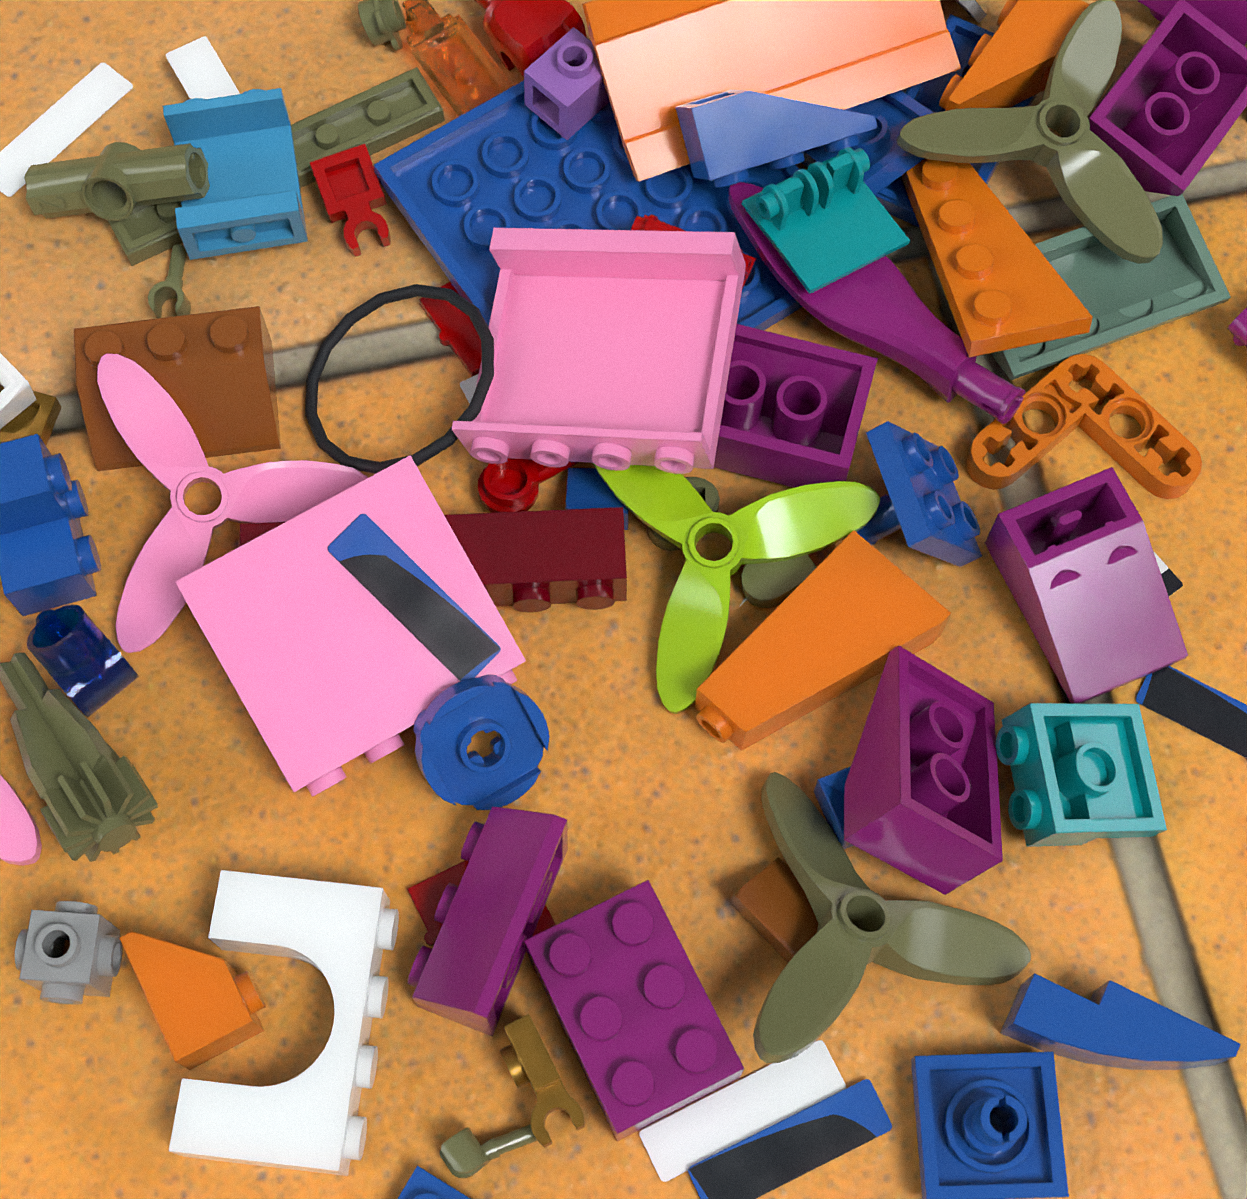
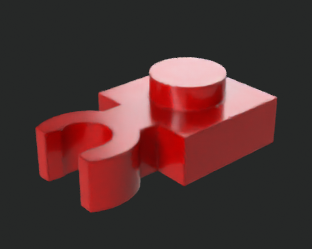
[309,144,391,257]

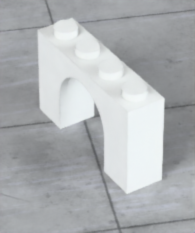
[169,870,399,1176]

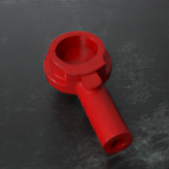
[478,458,579,513]

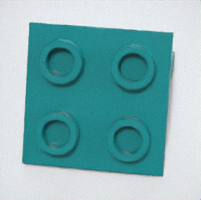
[742,147,910,294]

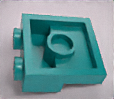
[996,703,1167,847]

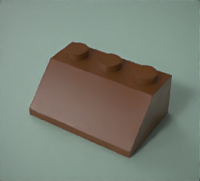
[74,306,281,471]

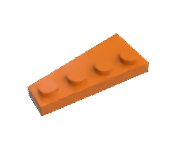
[901,158,1093,358]

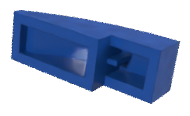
[1000,973,1240,1070]

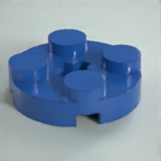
[414,674,550,810]

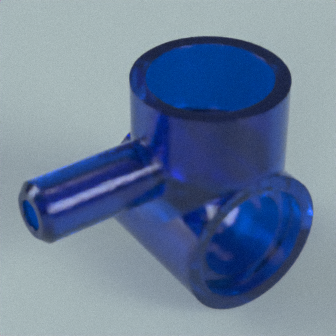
[27,605,139,718]

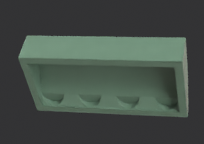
[991,194,1231,380]

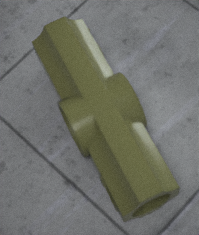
[24,142,210,221]

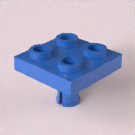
[857,421,982,567]
[911,1052,1069,1199]

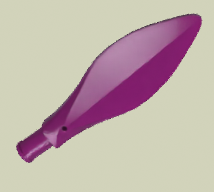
[729,182,1025,424]

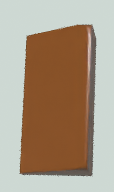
[731,857,818,963]

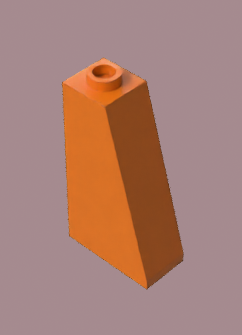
[695,530,951,751]

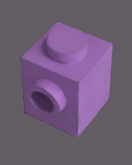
[524,27,610,140]

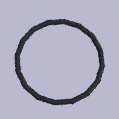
[305,284,494,474]

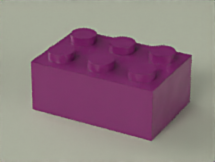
[524,880,745,1141]

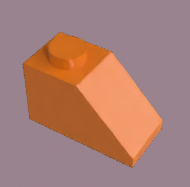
[119,931,266,1070]

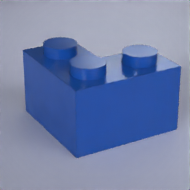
[0,434,101,616]

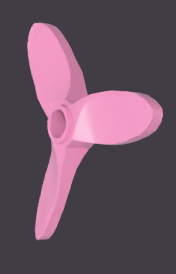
[97,353,368,653]

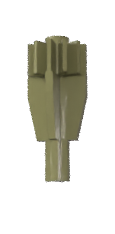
[0,653,158,862]

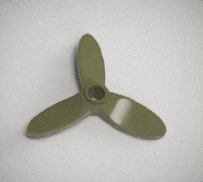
[896,0,1163,264]
[753,772,1031,1063]

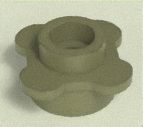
[358,0,406,51]

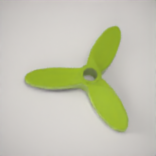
[593,463,880,714]

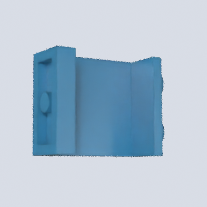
[163,88,308,260]

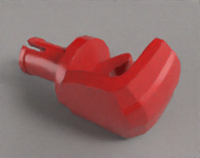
[475,0,587,78]

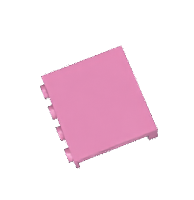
[452,228,746,474]
[175,455,526,797]

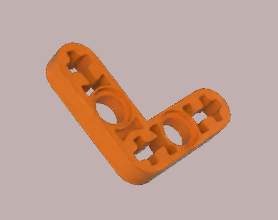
[966,354,1202,499]

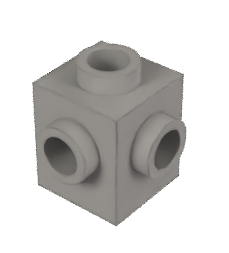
[15,901,123,1005]

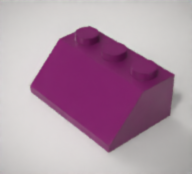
[1088,0,1247,196]
[714,324,878,488]
[407,806,568,1037]

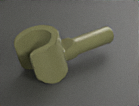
[148,245,191,318]
[440,1124,537,1178]

